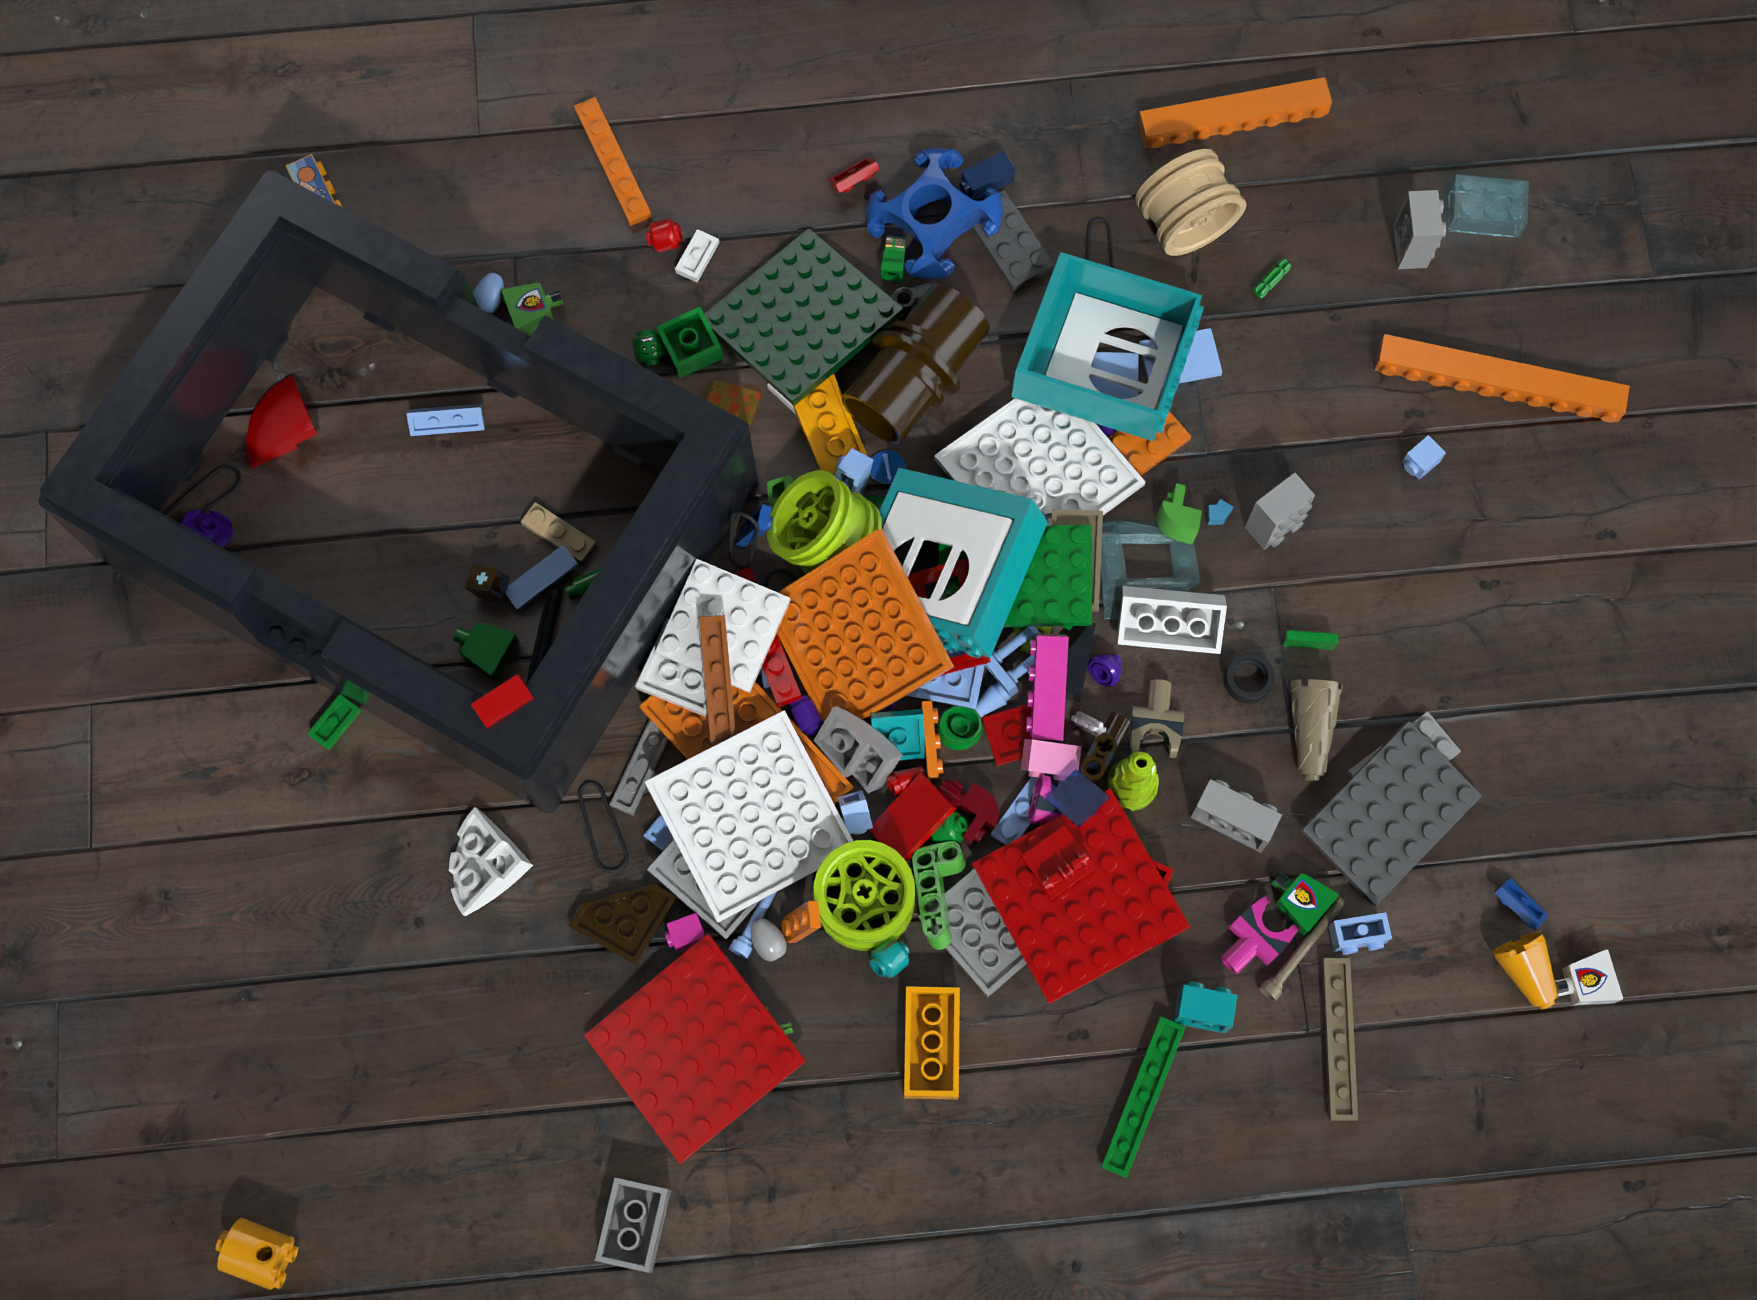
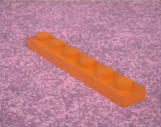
[574,97,652,226]

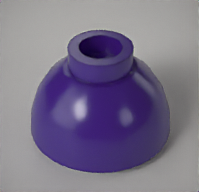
[1088,654,1122,687]

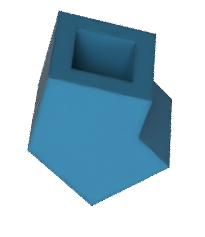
[1207,499,1234,525]

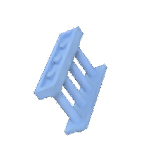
[985,627,1040,697]

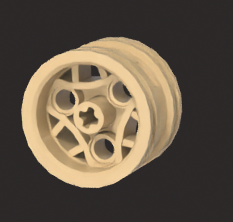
[1135,149,1247,256]

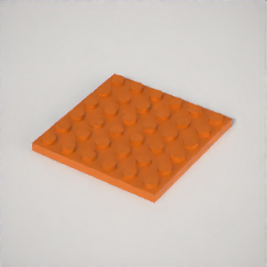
[777,529,954,724]

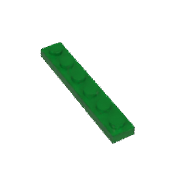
[1101,1017,1186,1179]

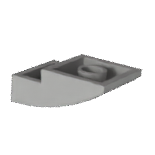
[814,706,903,793]

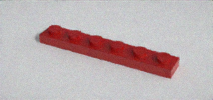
[732,567,802,707]

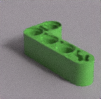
[912,841,966,950]

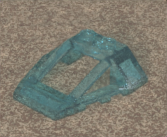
[1100,521,1201,620]

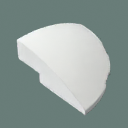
[449,807,533,916]

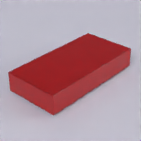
[471,674,534,729]

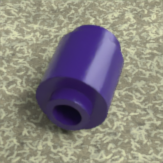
[789,696,824,736]

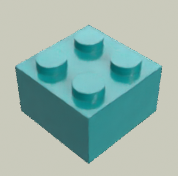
[1173,982,1238,1033]

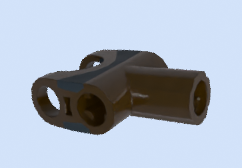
[1078,712,1131,790]

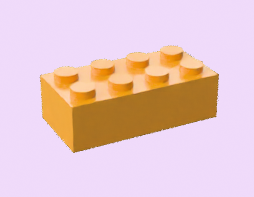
[904,987,960,1100]

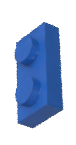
[1495,877,1549,931]

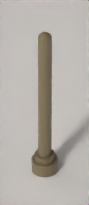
[1259,897,1345,1002]

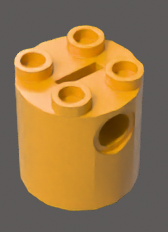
[215,1218,299,1290]

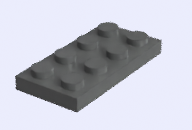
[971,190,1055,291]

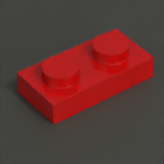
[828,157,880,193]

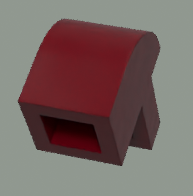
[959,783,999,847]

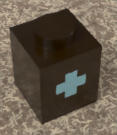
[465,565,510,601]

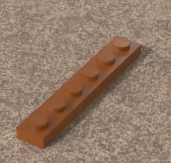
[698,615,736,749]

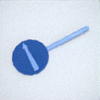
[870,451,906,484]

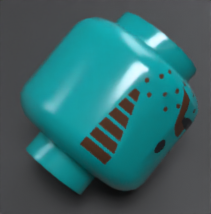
[870,938,909,978]

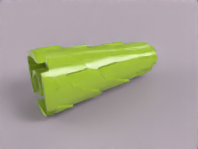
[1106,751,1159,811]

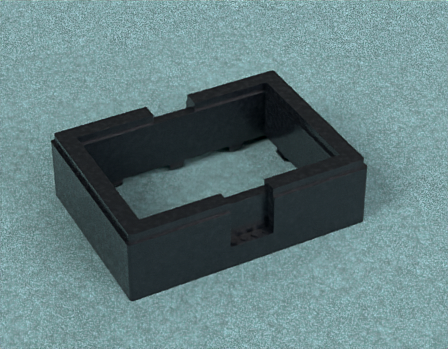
[38,171,758,813]

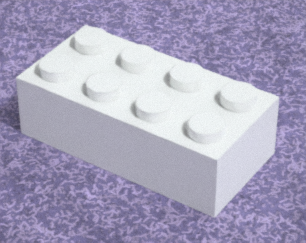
[1117,586,1227,654]

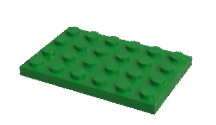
[939,525,1092,627]

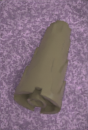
[1290,679,1343,781]

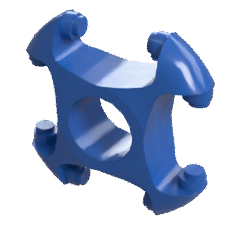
[866,148,1003,279]

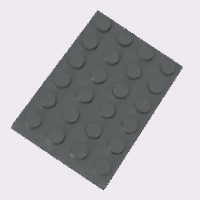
[1300,721,1482,906]

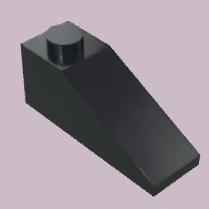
[1065,622,1096,702]

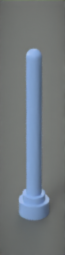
[729,892,776,959]

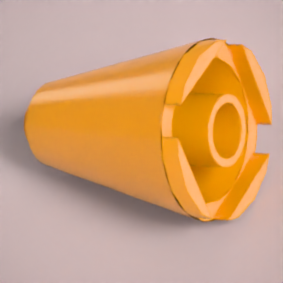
[1493,931,1558,1009]

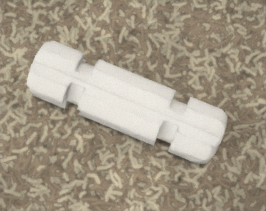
[1071,711,1106,737]

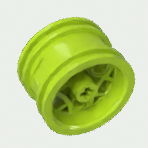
[767,470,882,574]
[814,840,915,951]

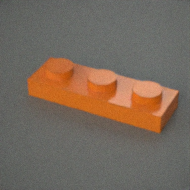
[921,701,943,782]
[781,901,821,943]

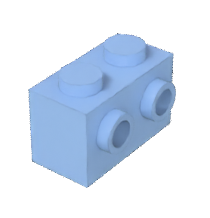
[835,448,873,495]
[1328,912,1392,955]

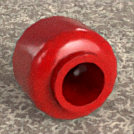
[645,218,683,252]

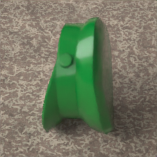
[936,705,983,750]

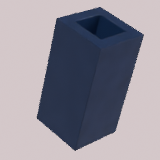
[959,151,1015,200]

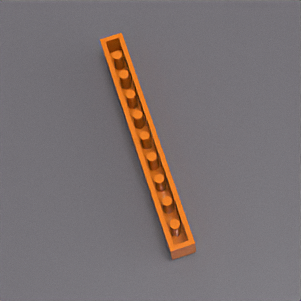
[1374,334,1630,423]

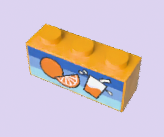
[285,154,343,208]

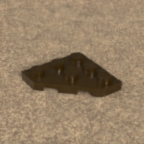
[568,884,677,966]

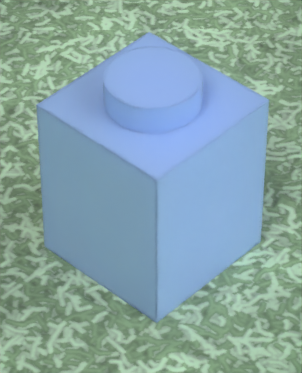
[1402,435,1446,480]
[837,791,873,835]

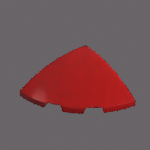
[246,375,318,469]

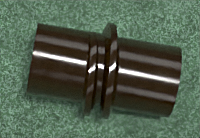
[842,283,990,445]

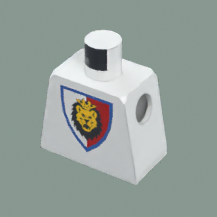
[1555,950,1623,1005]

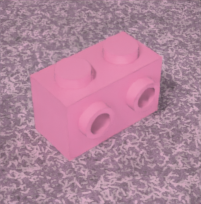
[1021,739,1082,781]

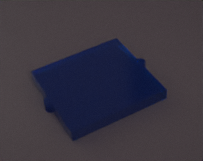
[1046,769,1109,828]

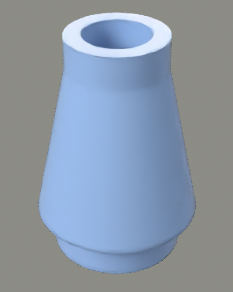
[974,682,1011,717]

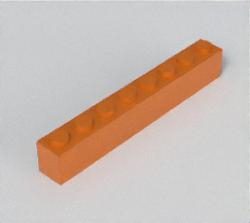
[1137,77,1332,148]

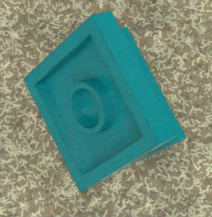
[871,709,926,760]

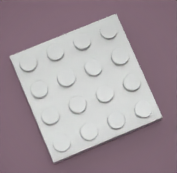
[655,559,791,693]

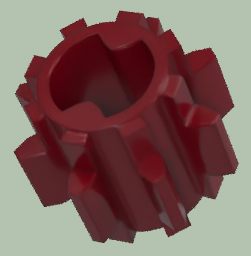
[938,779,967,811]

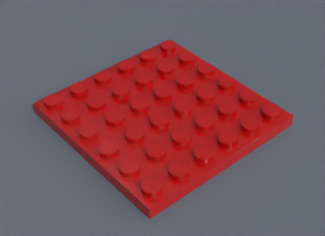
[972,789,1190,1005]
[584,934,807,1164]

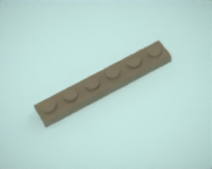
[1322,958,1358,1121]

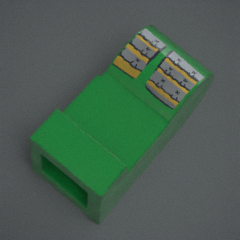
[881,235,906,283]

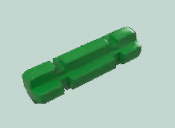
[1252,258,1292,299]

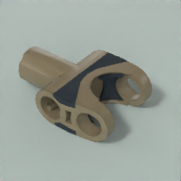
[1129,679,1184,759]

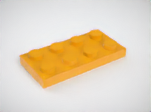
[792,373,867,475]

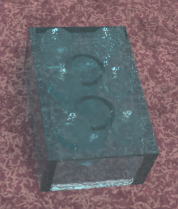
[1447,174,1529,238]

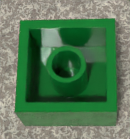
[656,307,724,379]

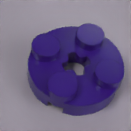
[182,509,233,547]

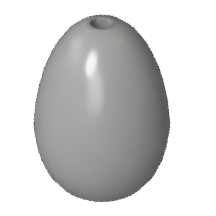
[751,918,787,962]

